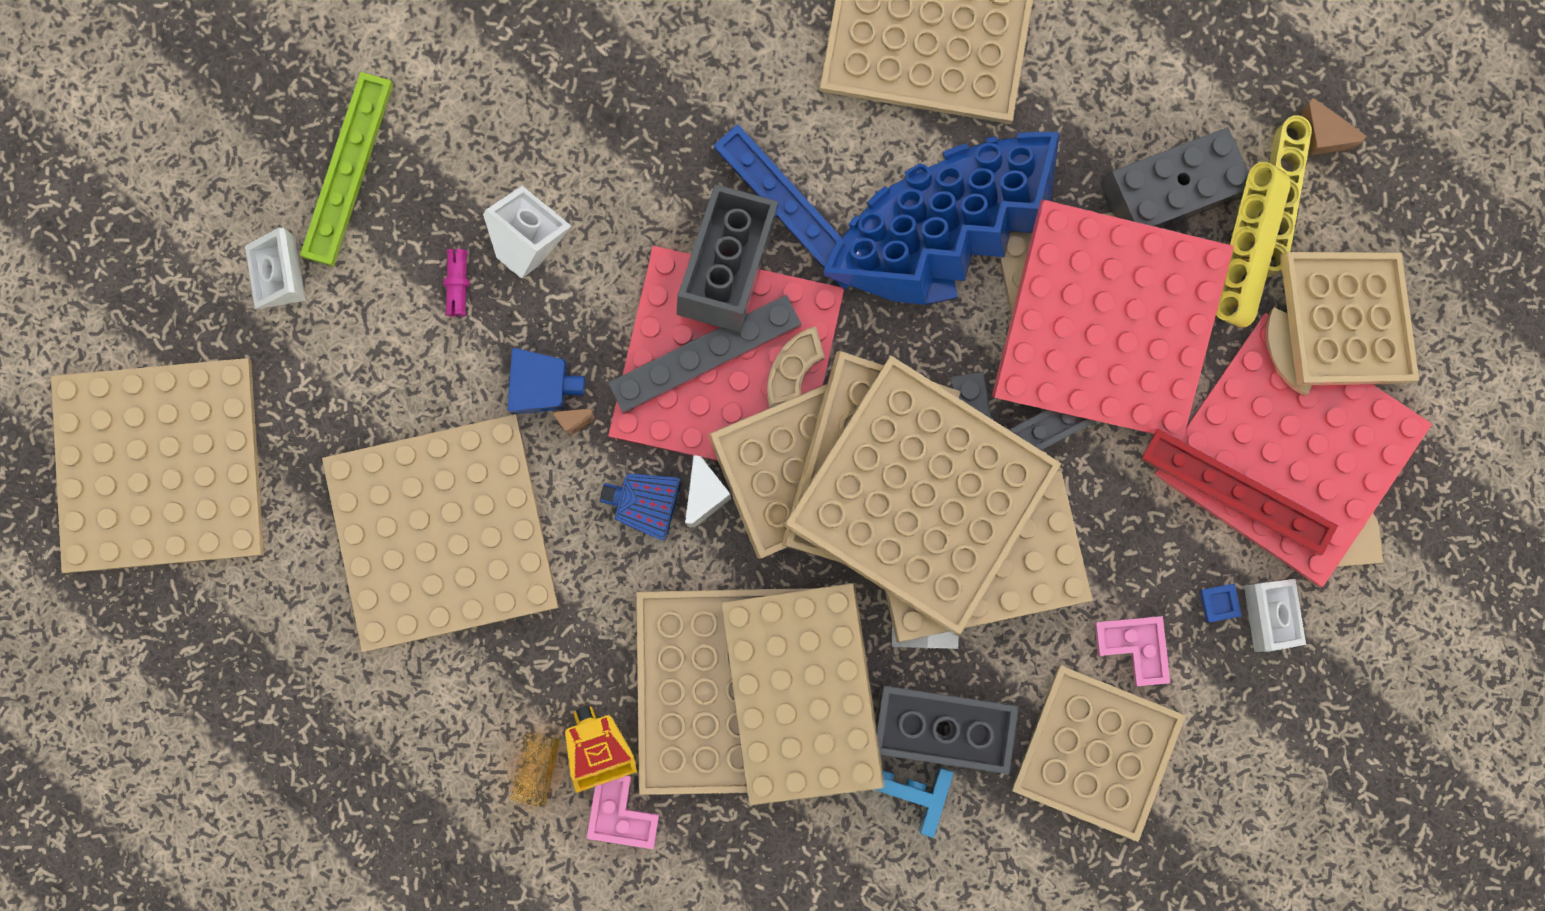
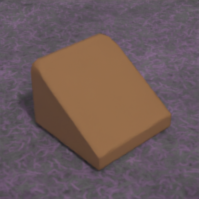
[552,409,596,436]

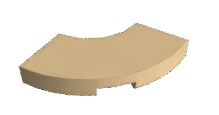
[1265,307,1312,396]
[767,326,825,408]

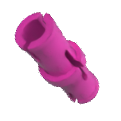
[443,249,470,317]

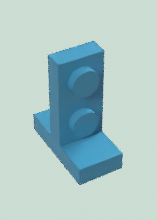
[874,766,954,838]

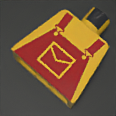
[565,706,637,793]

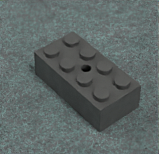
[1100,127,1249,228]
[676,184,778,333]
[876,685,1019,774]

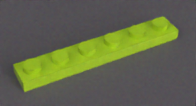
[300,71,394,267]

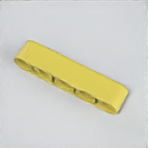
[1260,116,1312,277]
[1216,162,1291,328]

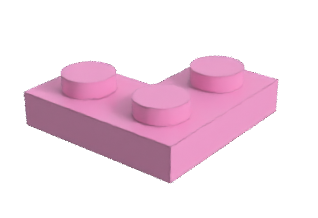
[1094,616,1170,686]
[587,775,660,849]

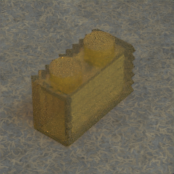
[509,732,561,807]

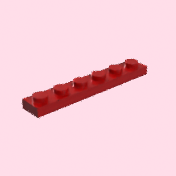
[1140,429,1338,556]

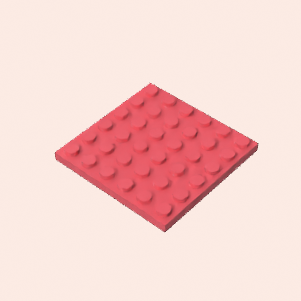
[992,200,1234,440]
[608,246,844,461]
[1154,313,1432,588]

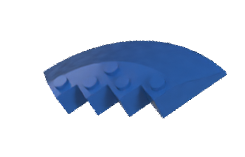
[824,132,1059,305]

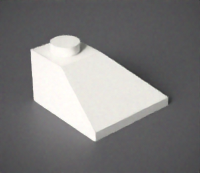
[483,186,571,278]

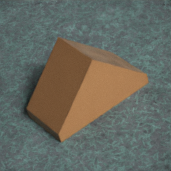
[1301,98,1367,156]

